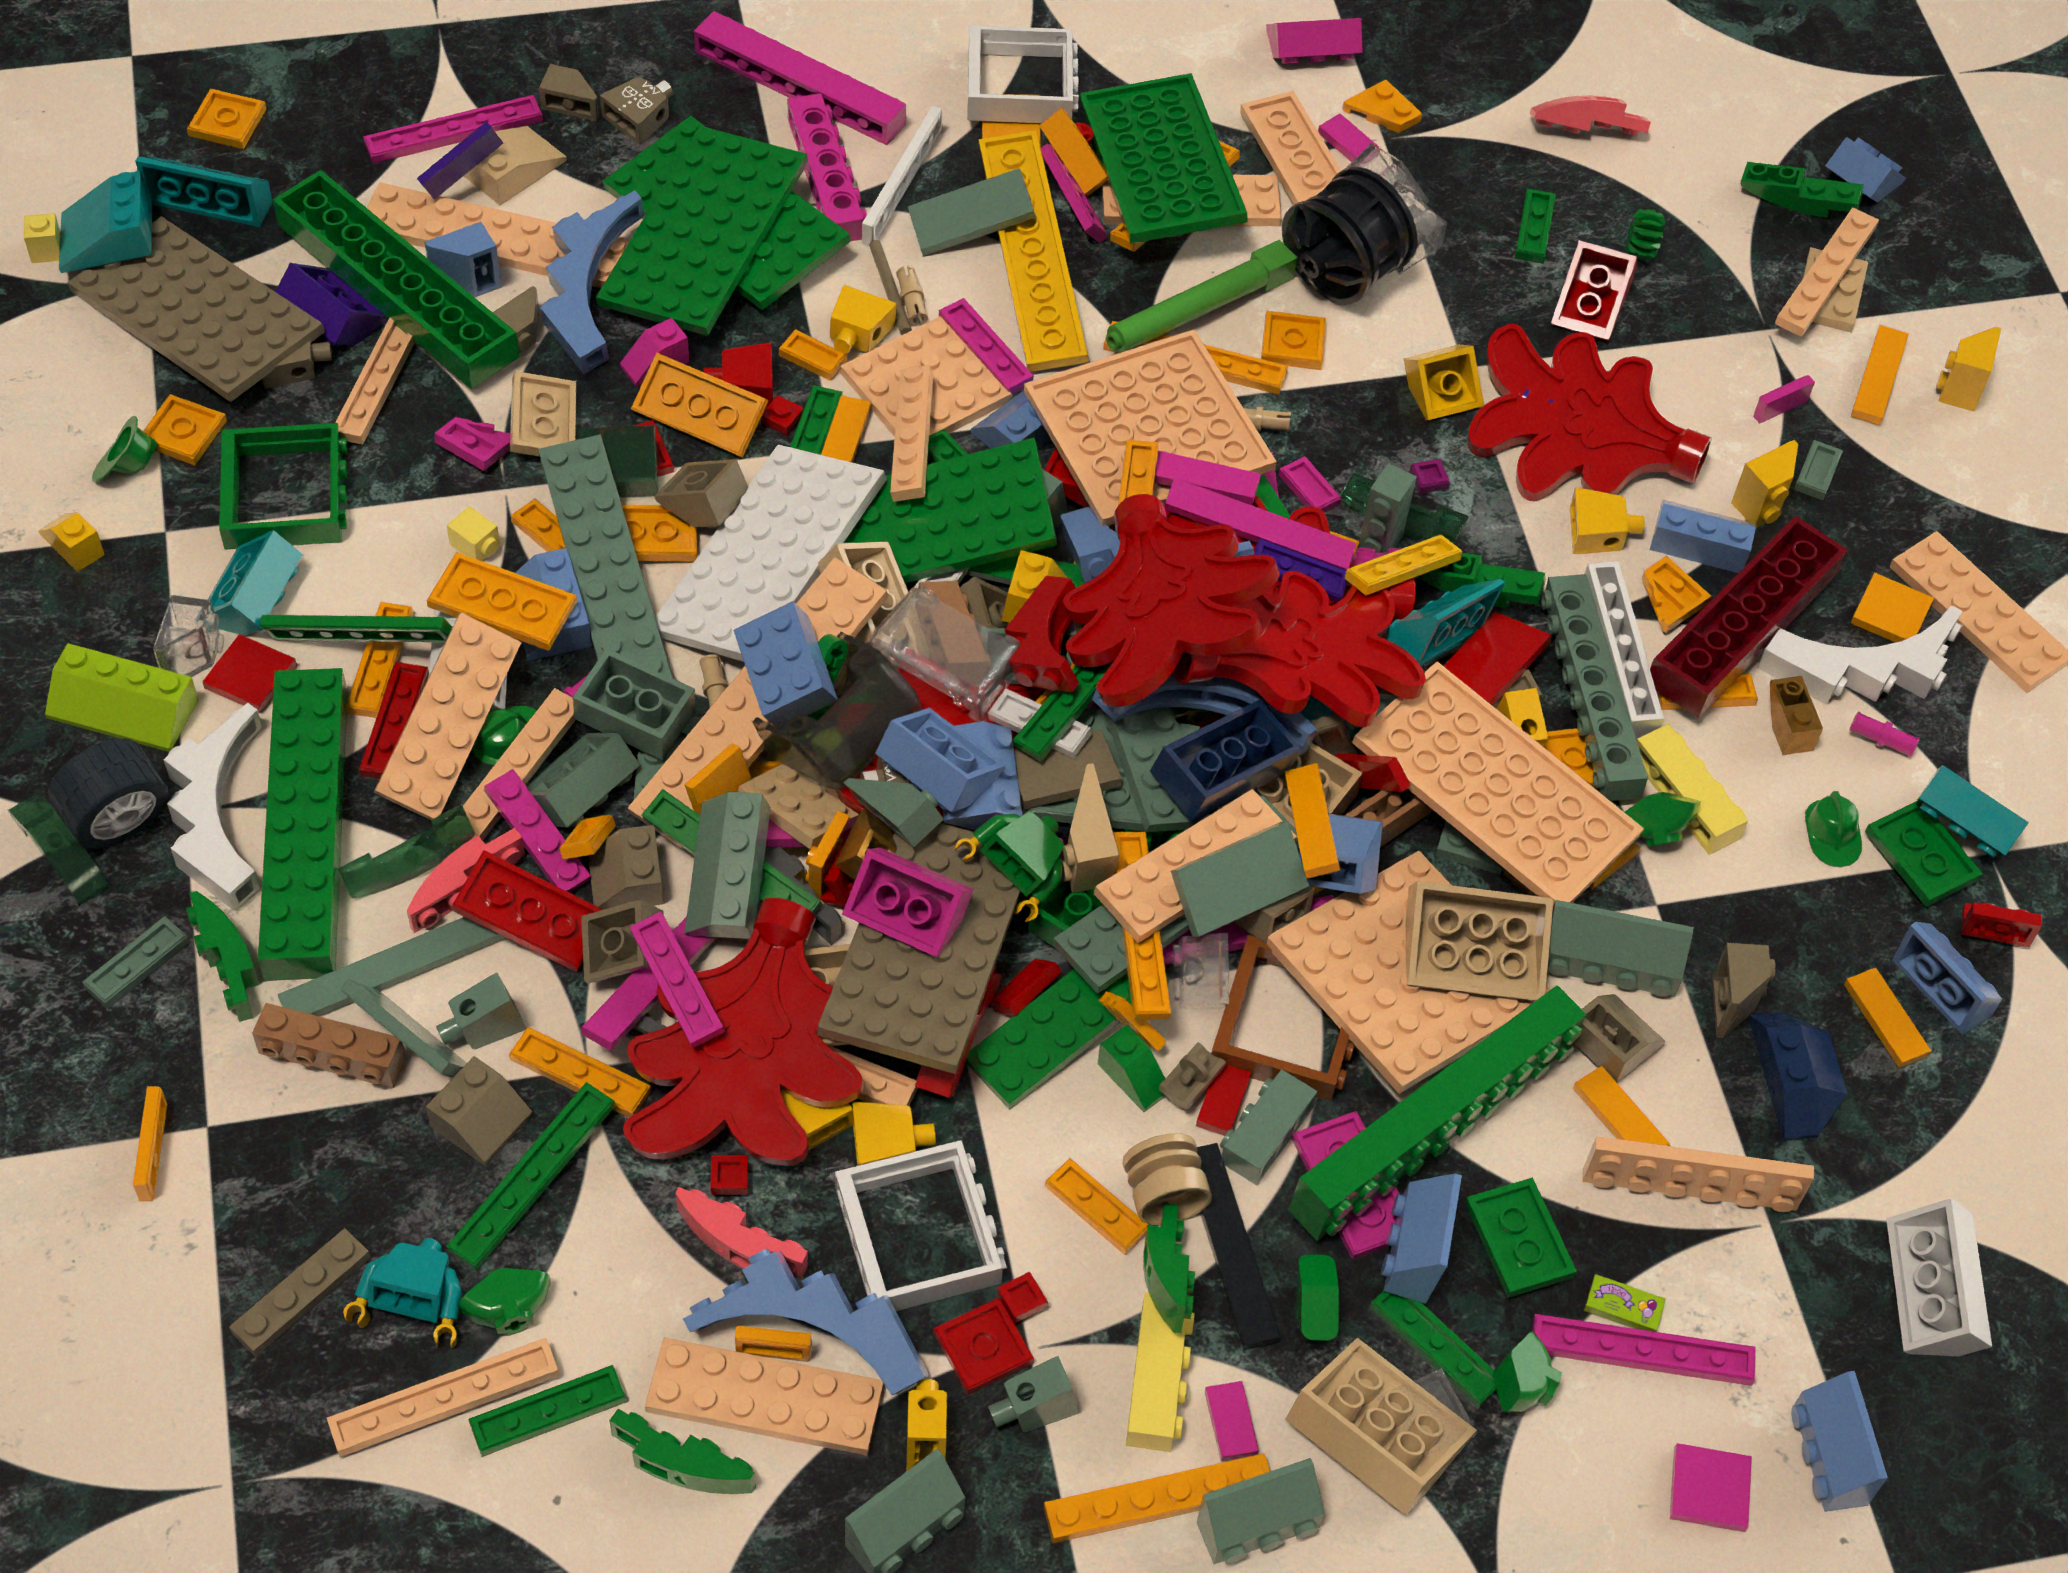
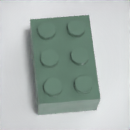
[573,648,696,760]

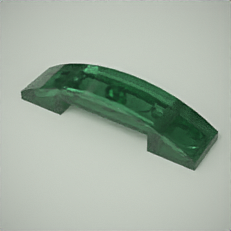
[1340,473,1469,542]
[8,793,110,906]
[338,804,476,898]

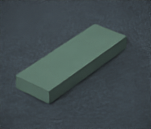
[82,916,190,1009]

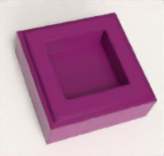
[1409,459,1450,494]

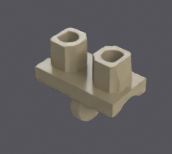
[1159,1042,1226,1110]

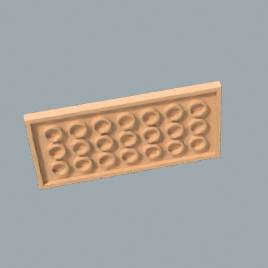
[1352,662,1644,906]

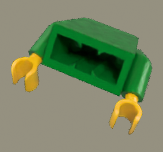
[954,812,1064,922]

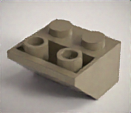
[1573,994,1665,1083]

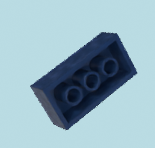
[1150,700,1302,822]

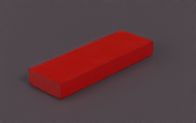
[1334,753,1410,792]

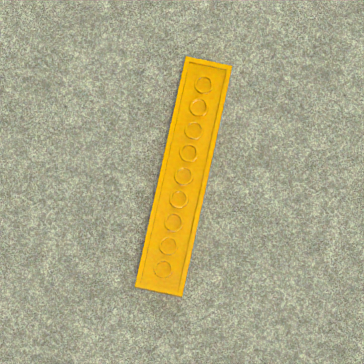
[979,130,1088,372]

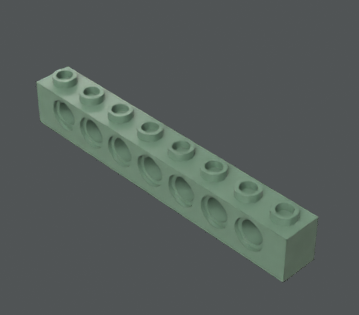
[1540,574,1648,801]

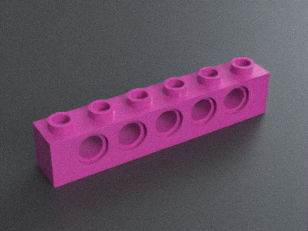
[787,93,867,241]

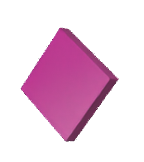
[1669,1443,1752,1532]

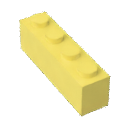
[1637,723,1748,855]
[1125,1292,1194,1452]

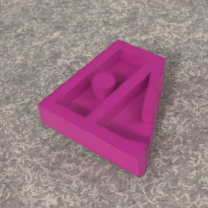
[435,417,510,471]

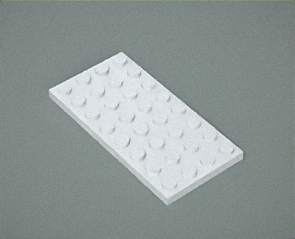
[655,445,887,662]

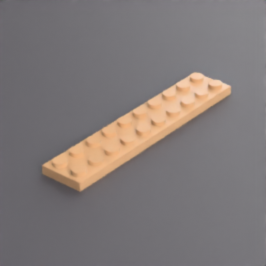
[367,182,630,288]
[628,557,888,849]

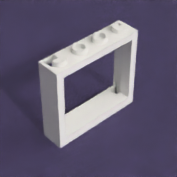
[967,25,1079,123]
[835,1140,1007,1311]

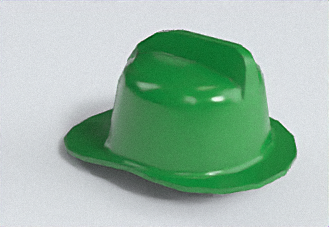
[92,416,157,482]
[472,706,537,765]
[1805,791,1862,868]

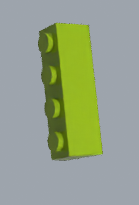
[45,643,198,752]

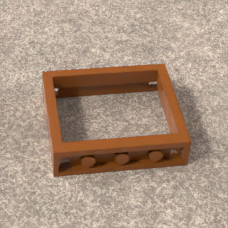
[1211,934,1354,1101]

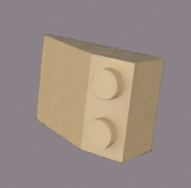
[464,126,567,205]
[1062,763,1119,893]

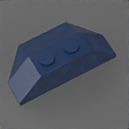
[1748,1012,1847,1141]

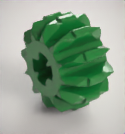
[1626,209,1665,261]

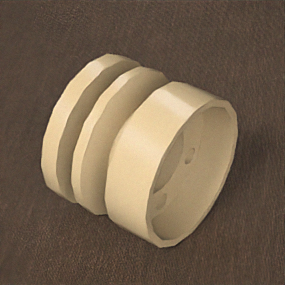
[1122,1133,1212,1225]

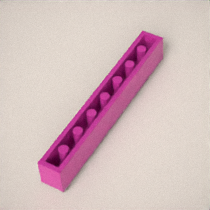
[694,11,906,145]

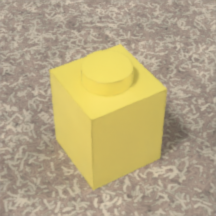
[24,213,61,263]
[447,506,500,561]

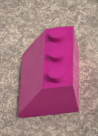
[1266,18,1363,64]
[842,848,974,957]

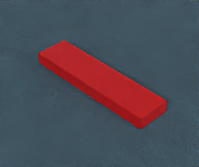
[359,662,429,779]

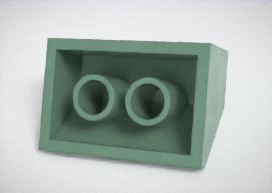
[526,733,640,828]
[845,1449,965,1573]
[1197,1458,1324,1564]

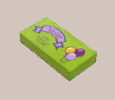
[1584,1274,1666,1332]

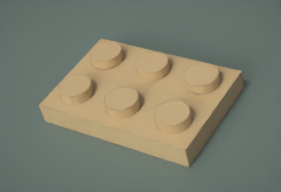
[1802,247,1868,333]
[510,371,576,456]
[738,763,859,849]

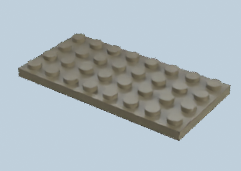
[67,216,325,402]
[817,823,1021,1074]

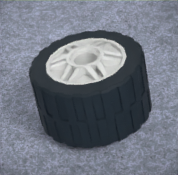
[48,738,169,849]

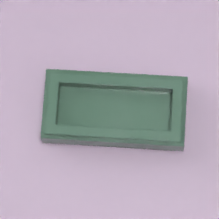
[1794,440,1843,500]

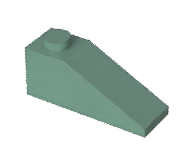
[844,778,943,848]

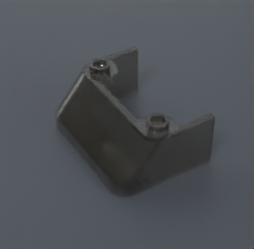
[752,632,921,790]

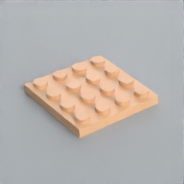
[840,316,1012,437]

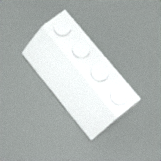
[1886,1198,1992,1356]

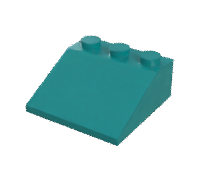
[59,170,152,273]

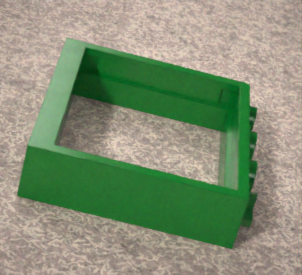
[219,423,348,550]

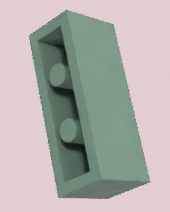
[1358,463,1417,553]
[1220,1069,1318,1185]

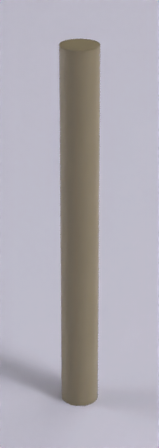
[869,240,912,335]

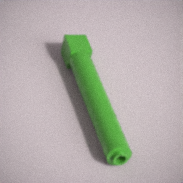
[1106,240,1298,353]

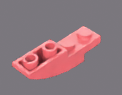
[1530,95,1651,136]
[407,828,525,933]
[675,1187,808,1279]

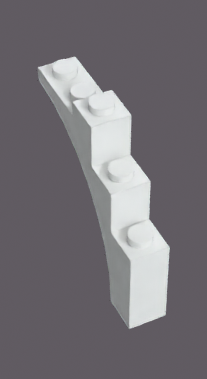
[1758,605,1963,705]
[163,703,262,911]

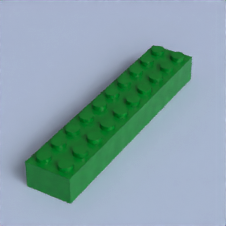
[272,170,520,389]
[258,668,348,981]
[1288,985,1587,1241]

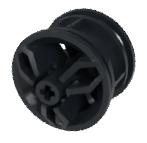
[1282,166,1418,305]

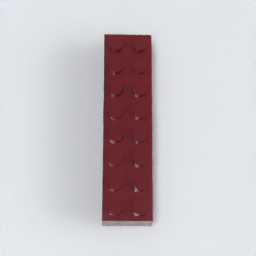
[1650,516,1848,719]

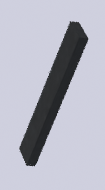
[1197,1143,1280,1350]

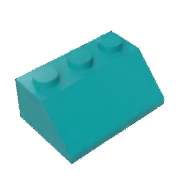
[196,530,303,636]
[1917,765,2029,858]

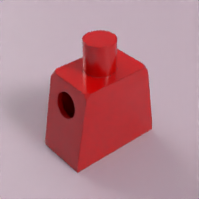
[704,343,773,408]

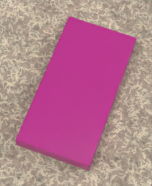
[1291,1111,1399,1260]

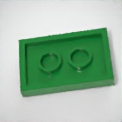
[1865,801,1983,907]
[1465,1177,1577,1298]

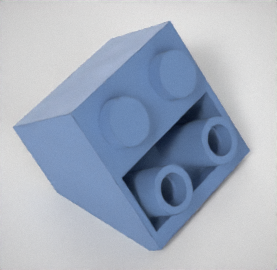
[1825,137,1906,202]
[424,222,502,297]
[1299,814,1383,894]

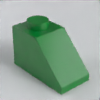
[1097,1024,1166,1112]

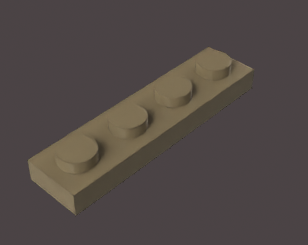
[229,1228,371,1357]

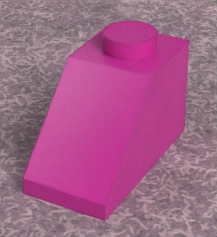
[620,318,689,387]

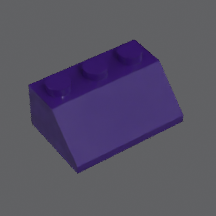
[275,263,389,347]

